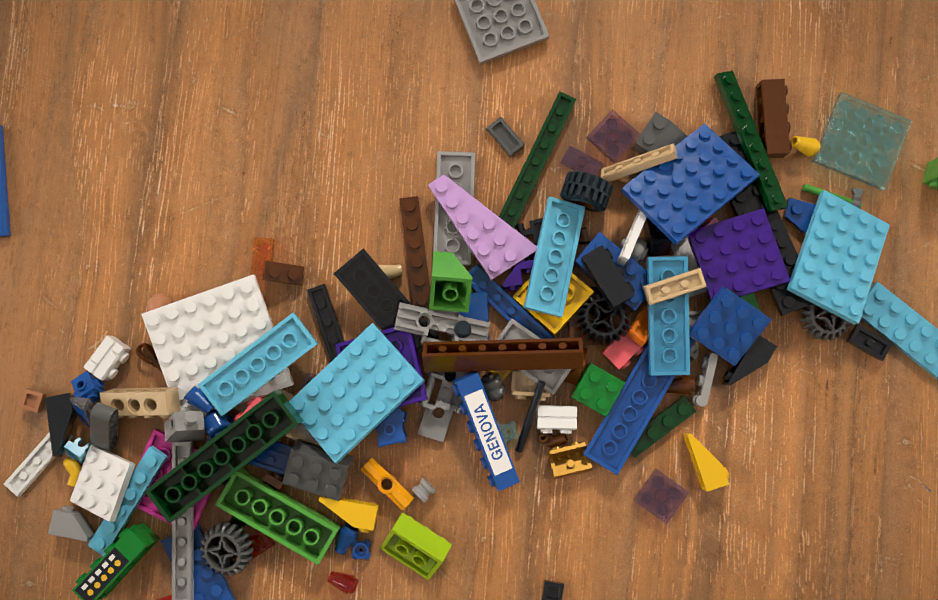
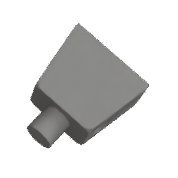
[164,411,205,442]

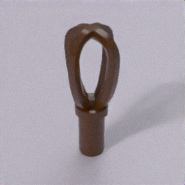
[136,343,163,374]

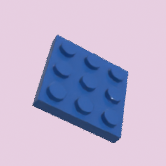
[689,286,772,366]

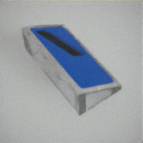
[70,397,94,428]

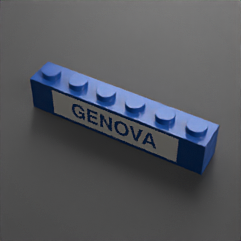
[452,371,520,491]

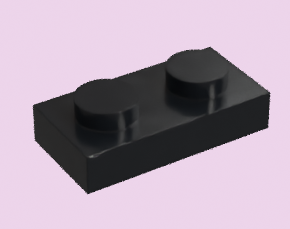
[846,325,892,361]

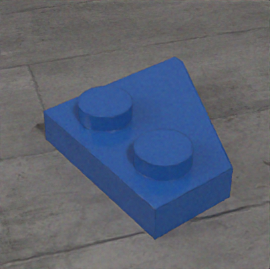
[783,198,816,234]

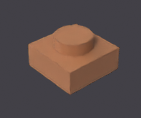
[19,389,47,413]

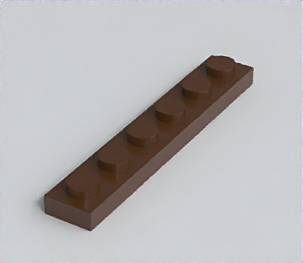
[399,196,430,309]

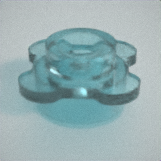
[499,421,520,443]

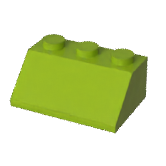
[379,512,452,581]

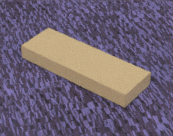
[642,268,707,305]

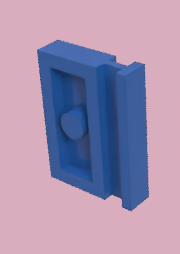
[249,442,293,475]

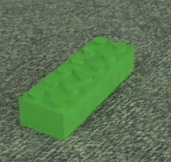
[215,468,342,565]

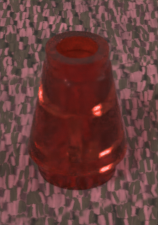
[327,571,359,595]

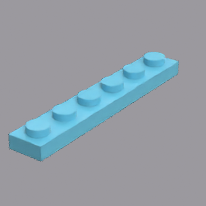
[88,446,169,556]

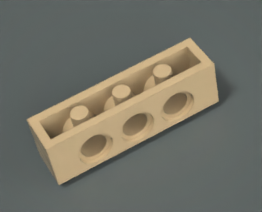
[100,387,181,419]

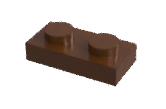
[262,261,304,286]

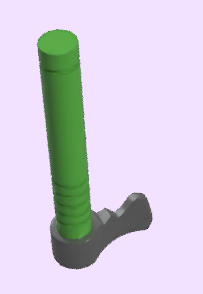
[801,183,863,209]

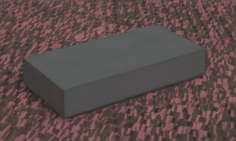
[486,117,525,158]

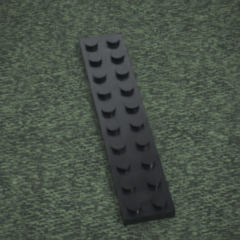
[719,131,813,316]

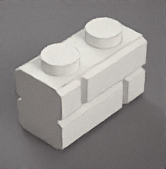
[84,335,131,380]
[536,405,577,434]

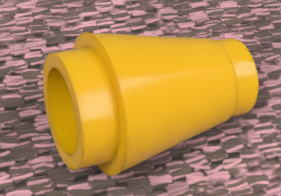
[791,136,821,157]

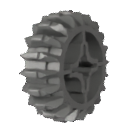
[799,304,852,341]
[200,521,254,577]

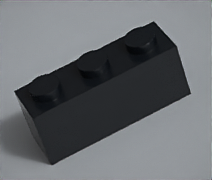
[581,245,635,310]

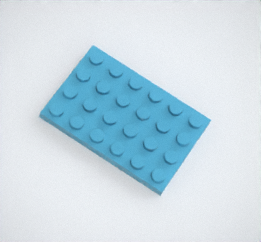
[787,190,890,325]
[289,323,425,463]

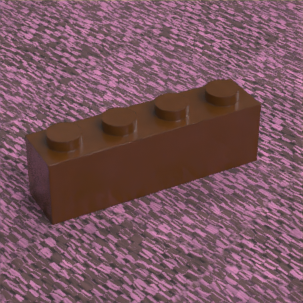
[756,79,792,158]

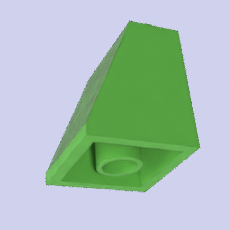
[429,251,472,312]

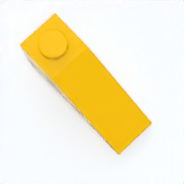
[683,433,730,492]
[319,496,379,533]

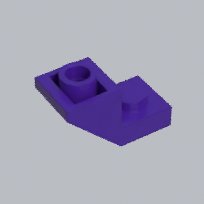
[502,260,534,292]

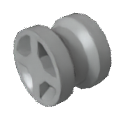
[412,478,436,503]

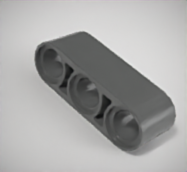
[90,402,119,451]

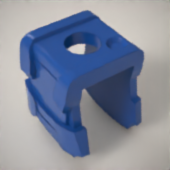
[376,408,408,448]

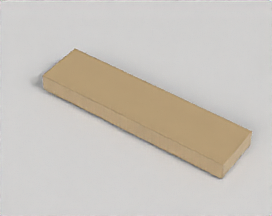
[601,144,677,182]

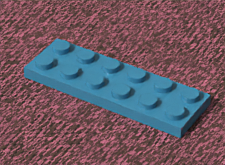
[647,256,690,376]

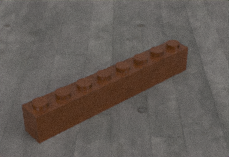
[422,338,583,372]

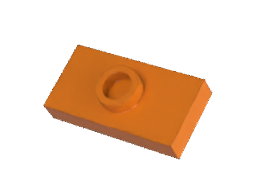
[626,306,648,347]

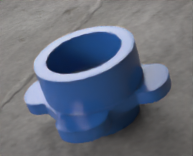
[351,539,371,560]

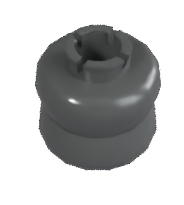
[481,372,506,402]

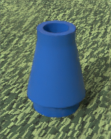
[184,385,214,414]
[334,523,358,554]

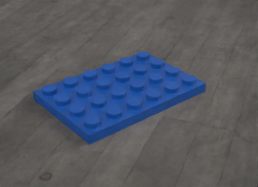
[621,123,760,245]

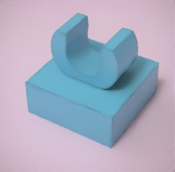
[64,437,90,464]

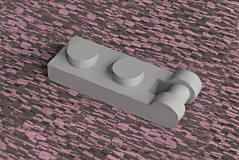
[691,353,718,407]

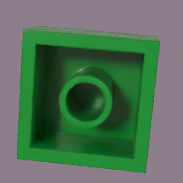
[569,363,625,417]

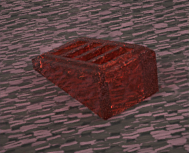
[235,531,275,559]

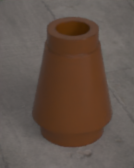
[667,376,695,395]

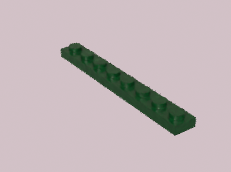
[714,71,788,213]
[499,91,576,228]

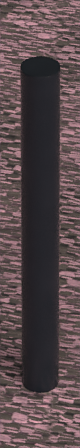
[515,380,546,453]

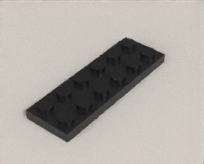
[333,248,439,354]

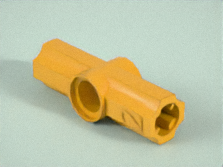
[360,457,414,511]

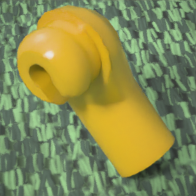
[63,457,82,487]

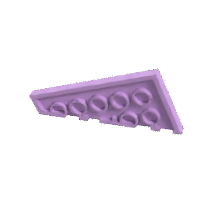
[428,175,537,281]

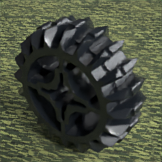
[578,294,631,345]

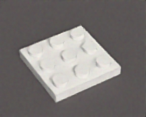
[70,445,136,522]

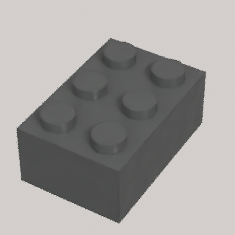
[282,439,354,501]

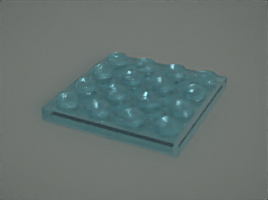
[812,92,912,190]

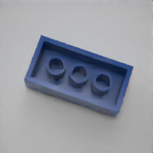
[574,232,647,312]

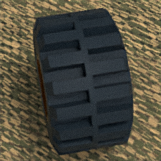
[560,171,613,212]

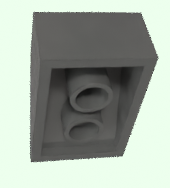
[631,112,688,155]

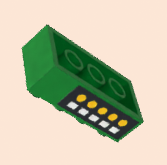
[72,523,160,600]

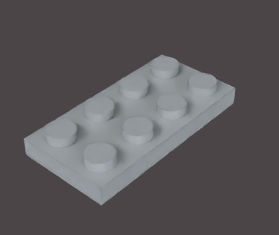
[497,318,571,395]

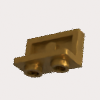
[548,442,592,480]

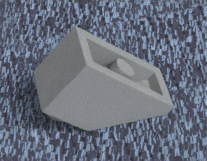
[48,505,95,542]

